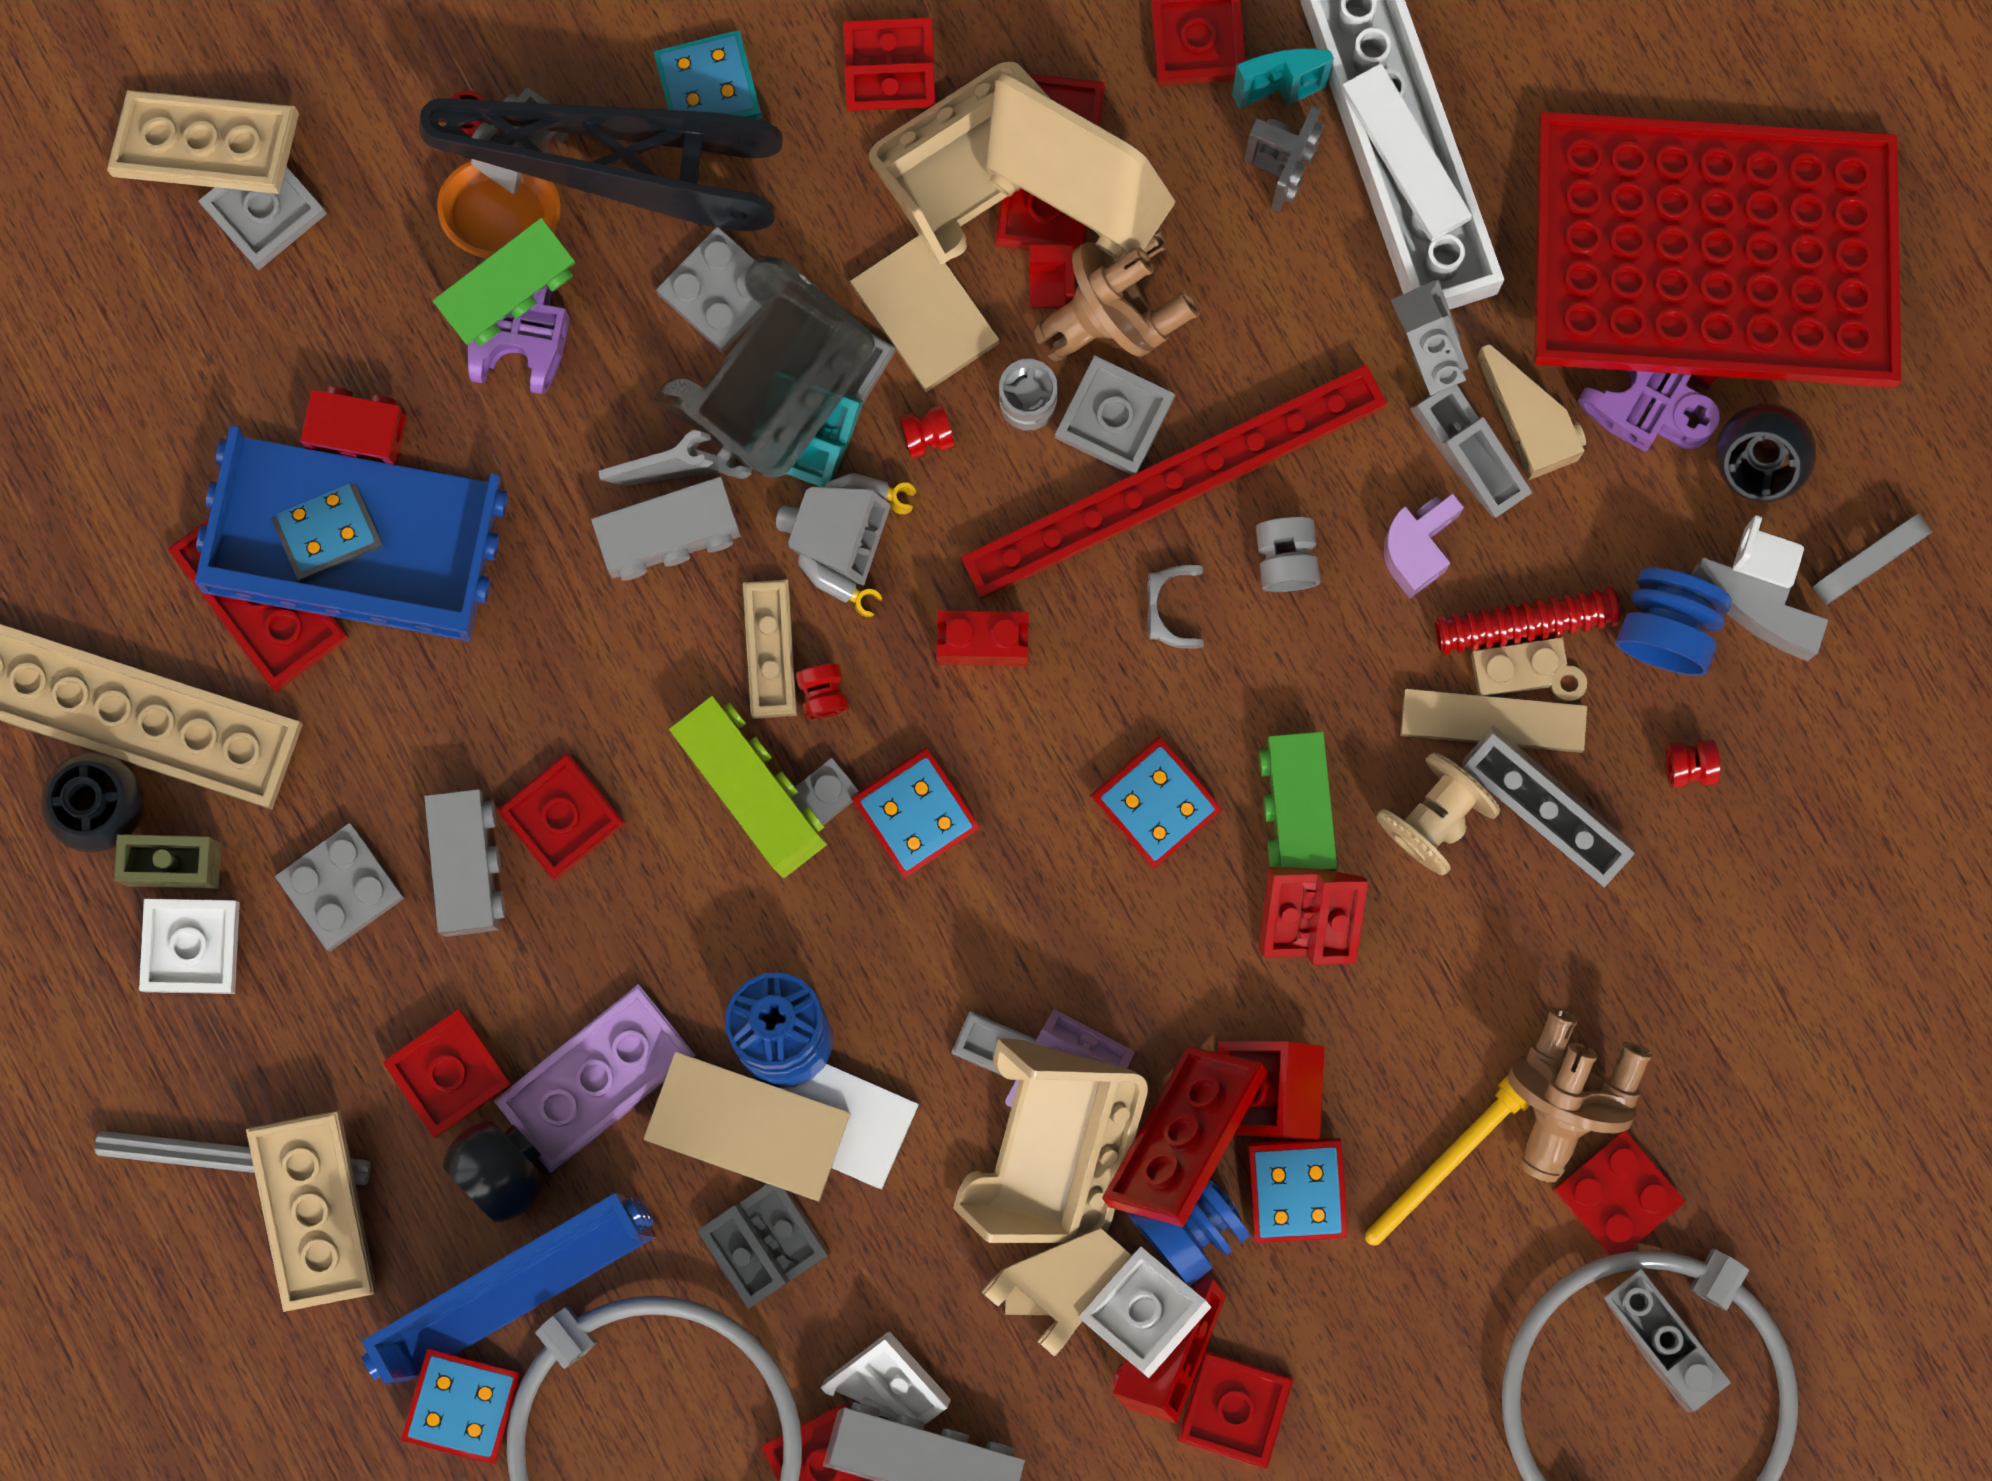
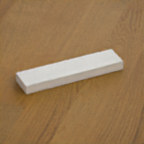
[1341,63,1472,241]

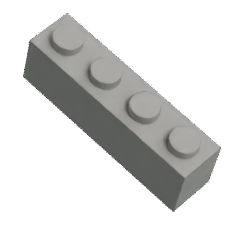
[1463,725,1635,888]
[823,1402,1025,1481]

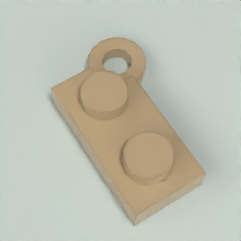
[1471,637,1587,702]

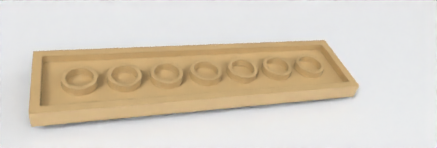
[0,624,303,810]

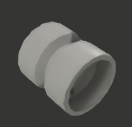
[999,359,1057,431]
[1256,517,1321,592]

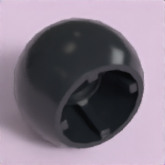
[1716,404,1816,502]
[41,753,144,852]
[443,1121,544,1223]

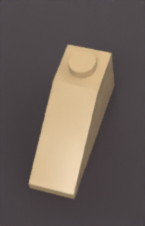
[1476,344,1586,480]

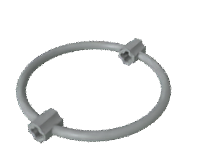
[1502,1249,1798,1481]
[506,1296,802,1481]

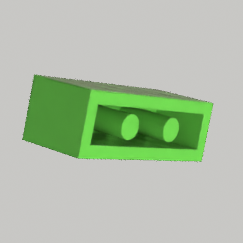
[433,218,575,347]
[1259,732,1337,871]

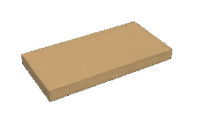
[107,90,299,194]
[643,1052,851,1202]
[246,1110,377,1312]

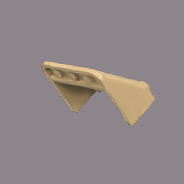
[869,62,1050,265]
[986,73,1175,259]
[953,1039,1148,1243]

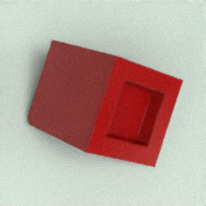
[1029,244,1075,309]

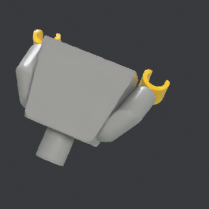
[776,473,916,617]

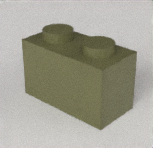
[114,835,221,889]

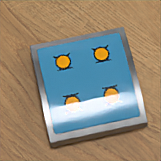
[271,483,383,583]

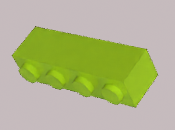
[669,696,827,878]

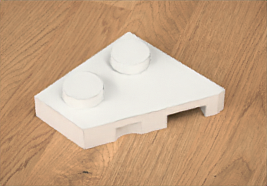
[821,1331,951,1424]

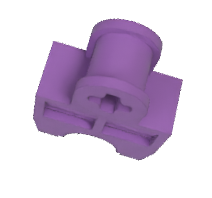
[468,286,570,395]
[1578,371,1720,453]

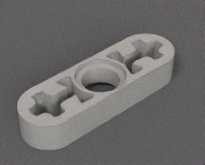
[1812,513,1933,606]

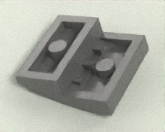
[697,1184,831,1309]

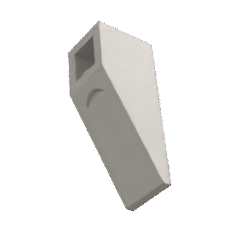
[1604,1269,1731,1412]

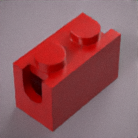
[300,386,408,465]
[936,610,1029,667]

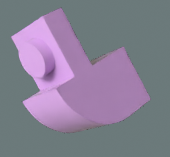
[1384,494,1464,599]

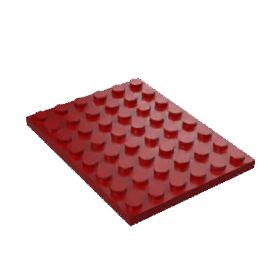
[1534,111,1902,388]

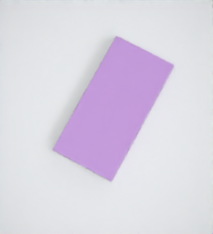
[494,984,697,1173]

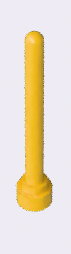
[1365,1075,1530,1246]

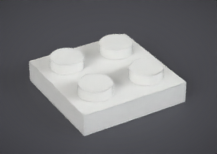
[139,899,240,994]
[1079,1247,1211,1378]

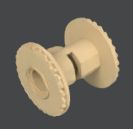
[1376,752,1500,875]

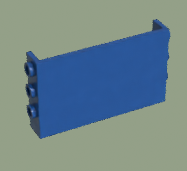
[195,426,508,642]
[361,1193,656,1384]

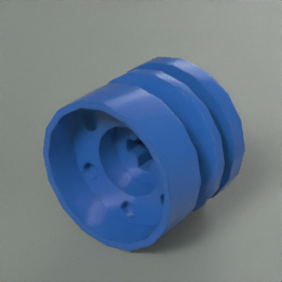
[1615,567,1733,676]
[725,972,833,1088]
[1127,1178,1250,1287]

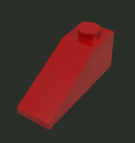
[1112,1277,1227,1424]

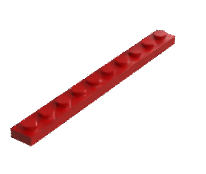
[961,364,1387,600]

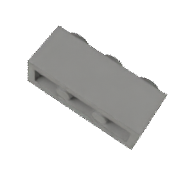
[591,477,741,581]
[424,789,506,937]

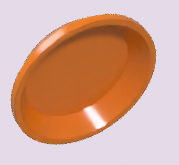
[437,161,561,259]

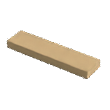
[1400,689,1587,753]

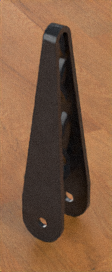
[419,98,783,231]

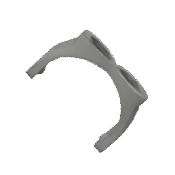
[1147,565,1204,649]

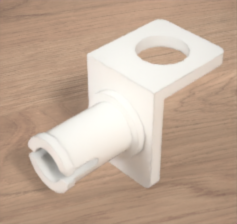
[1732,515,1804,588]

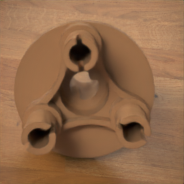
[1034,229,1200,362]
[1508,1008,1653,1182]

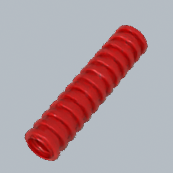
[1435,586,1621,656]

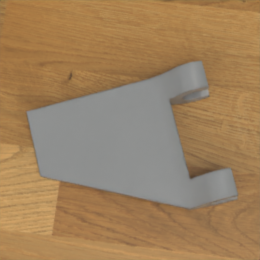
[599,430,752,486]

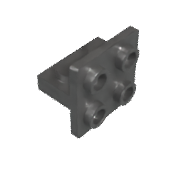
[1244,105,1324,213]

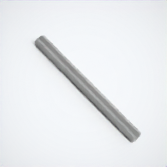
[95,1131,371,1185]

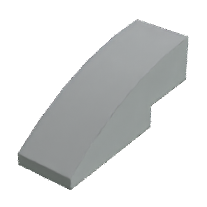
[1410,384,1533,518]
[1692,558,1828,662]

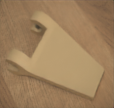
[982,1228,1132,1356]

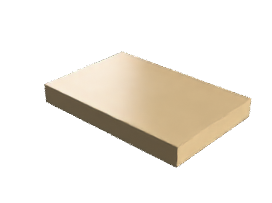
[850,235,1000,393]

